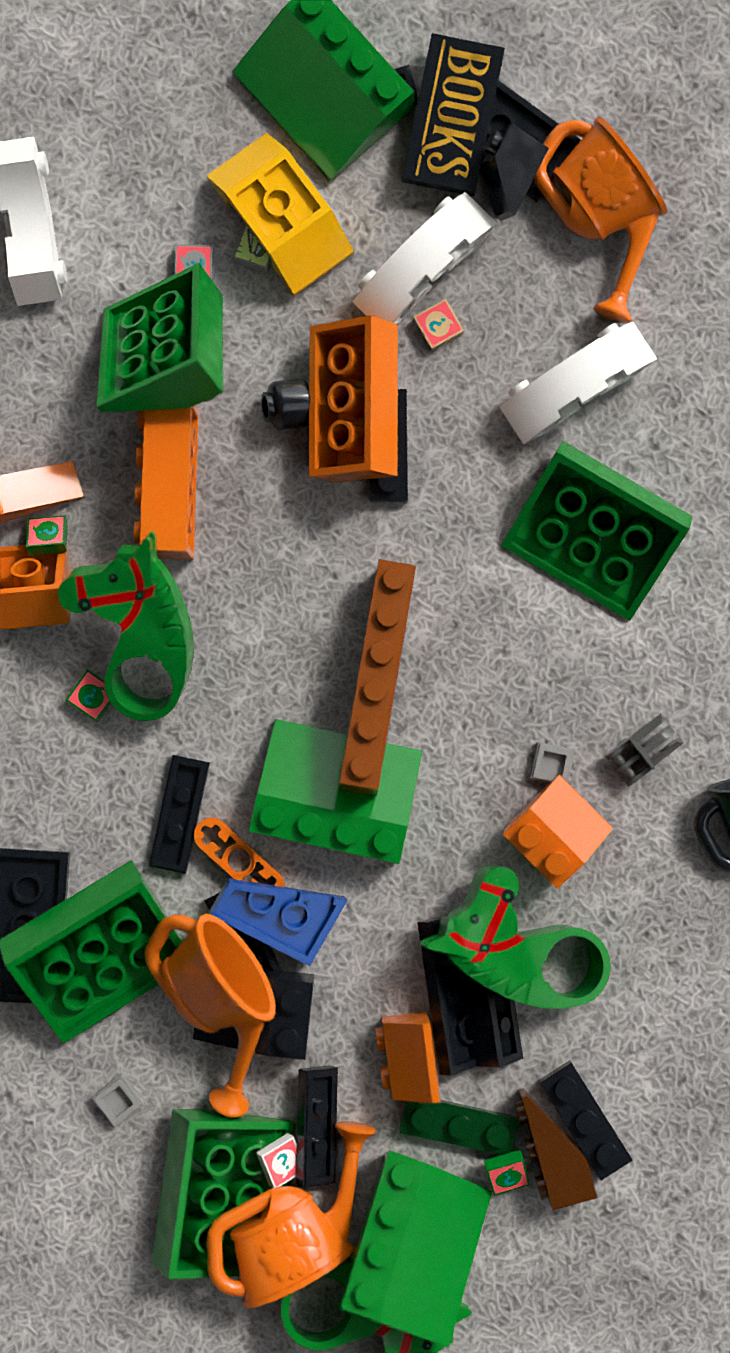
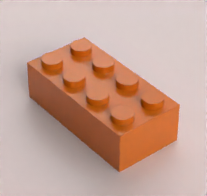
[309,315,398,483]
[133,405,199,560]

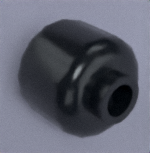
[261,379,310,430]

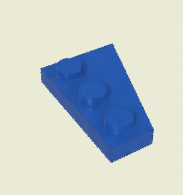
[209,878,348,966]

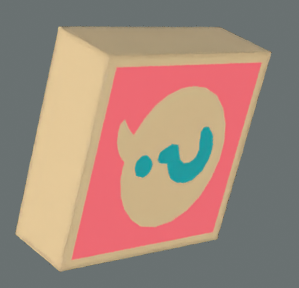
[413,299,464,352]

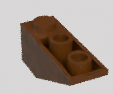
[514,1088,598,1210]

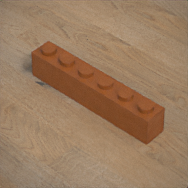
[339,559,416,796]

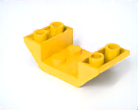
[206,133,354,296]

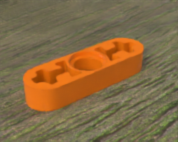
[194,817,285,887]

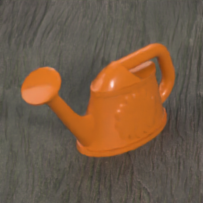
[533,116,668,324]
[144,914,276,1118]
[206,1121,376,1308]

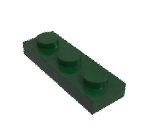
[399,1100,519,1155]

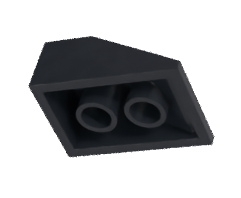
[193,969,314,1060]

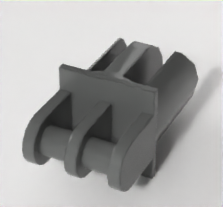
[605,713,684,787]

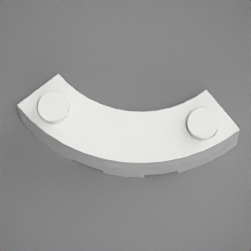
[0,137,67,306]
[353,192,497,325]
[500,322,657,444]

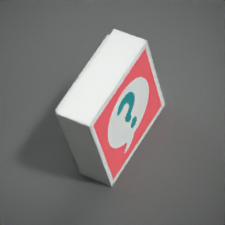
[256,1133,297,1188]

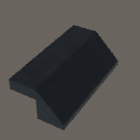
[417,915,523,1076]

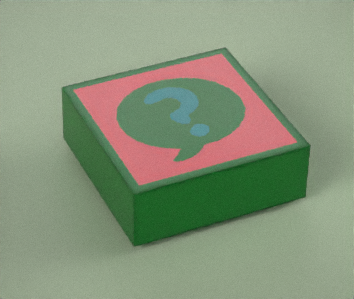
[26,515,68,555]
[66,669,111,722]
[484,1150,530,1196]

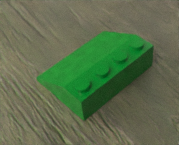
[232,0,414,182]
[97,263,223,412]
[501,440,693,621]
[249,719,422,864]
[0,860,182,1044]
[151,1109,295,1279]
[336,1150,492,1348]

